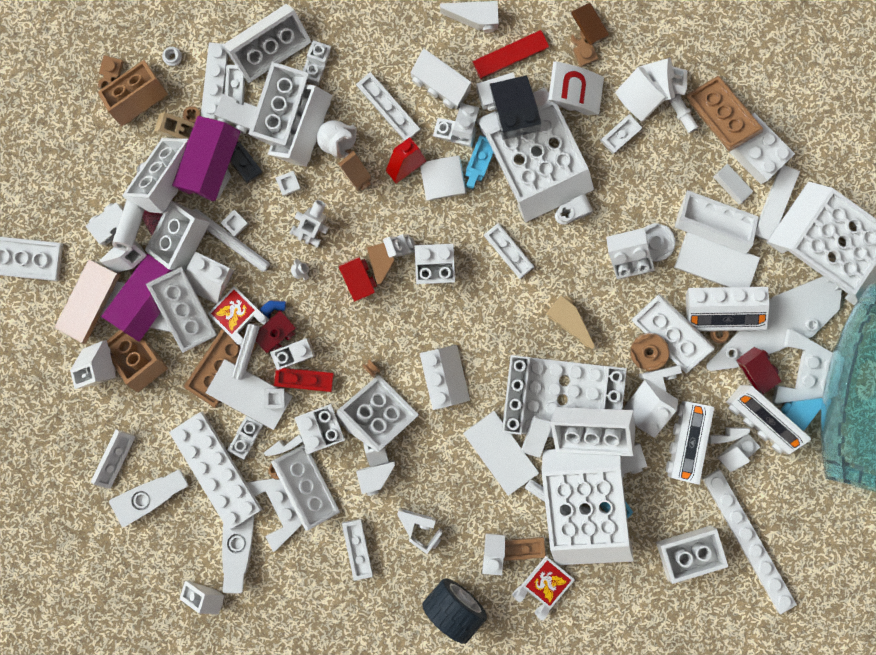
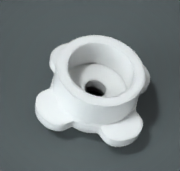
[291,259,309,280]

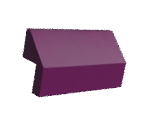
[172,116,241,201]
[101,254,173,342]

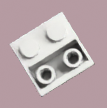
[606,228,655,279]
[415,244,455,284]
[70,340,116,389]
[295,404,344,454]

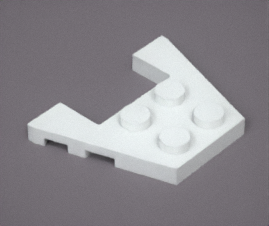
[772,329,842,403]
[246,479,302,552]

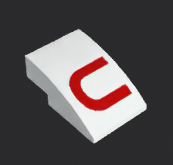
[548,61,604,115]

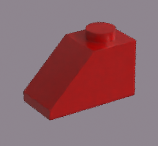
[386,137,427,184]

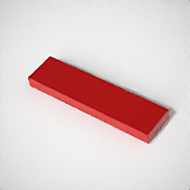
[472,30,549,80]

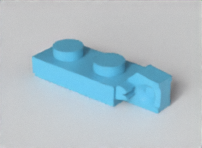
[465,135,494,190]

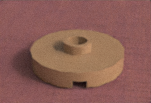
[630,333,670,371]

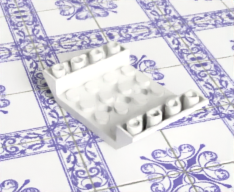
[476,88,594,223]
[766,182,876,310]
[502,355,627,437]
[542,449,634,565]

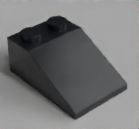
[489,75,541,140]

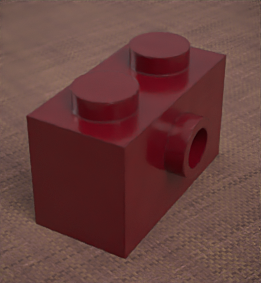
[255,311,298,354]
[736,347,781,395]

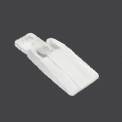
[109,470,188,527]
[222,515,254,593]

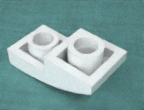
[303,40,331,86]
[433,118,477,147]
[383,234,415,258]
[227,416,263,460]

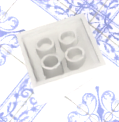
[336,375,419,453]

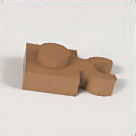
[571,31,598,67]
[98,55,124,89]

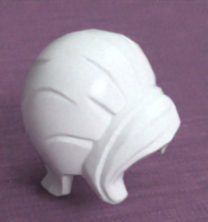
[317,120,357,158]

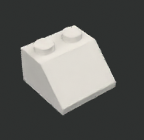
[186,252,234,304]
[624,379,678,438]

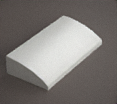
[675,190,758,254]

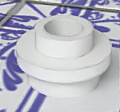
[162,47,182,66]

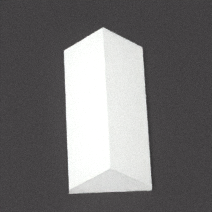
[249,62,309,146]

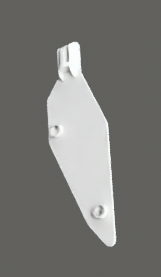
[706,276,842,371]

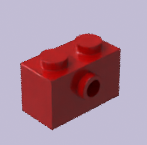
[338,256,377,302]

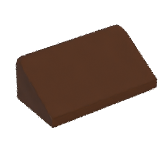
[571,3,609,45]

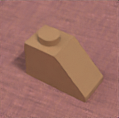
[367,243,395,286]

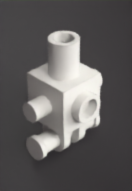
[290,200,329,248]

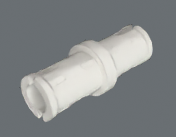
[669,95,699,133]

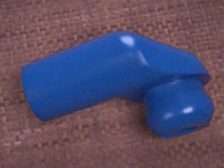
[259,301,286,319]

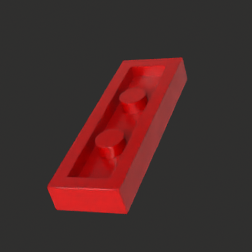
[274,368,334,392]

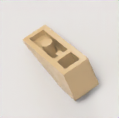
[154,112,195,139]
[545,295,595,349]

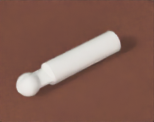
[112,162,145,251]

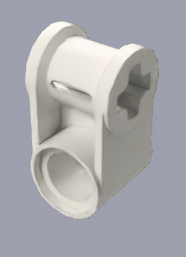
[555,194,593,225]

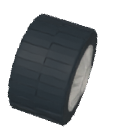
[422,578,487,644]

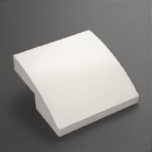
[639,58,675,101]
[615,67,668,121]
[420,156,467,201]

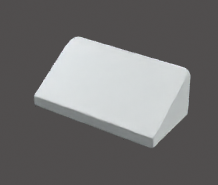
[713,164,753,204]

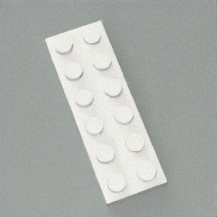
[169,411,262,531]

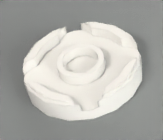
[645,223,676,262]

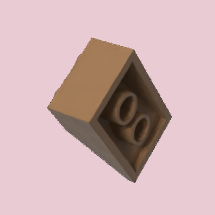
[107,330,169,393]

